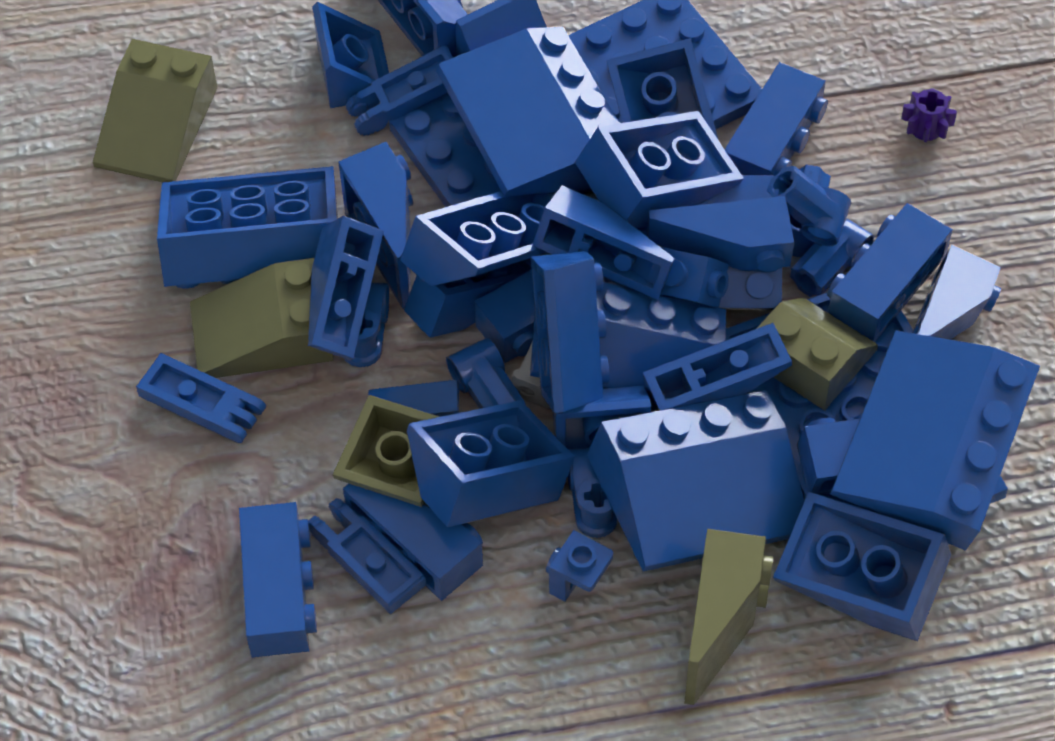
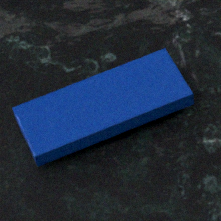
[368,380,459,417]

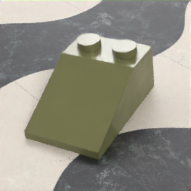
[93,39,218,182]
[190,258,333,378]
[684,529,773,705]

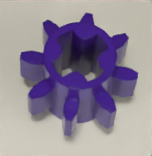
[901,88,957,142]

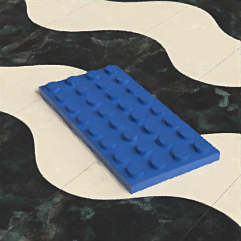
[389,0,762,207]

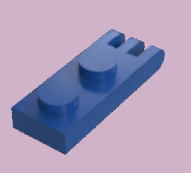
[136,353,266,443]

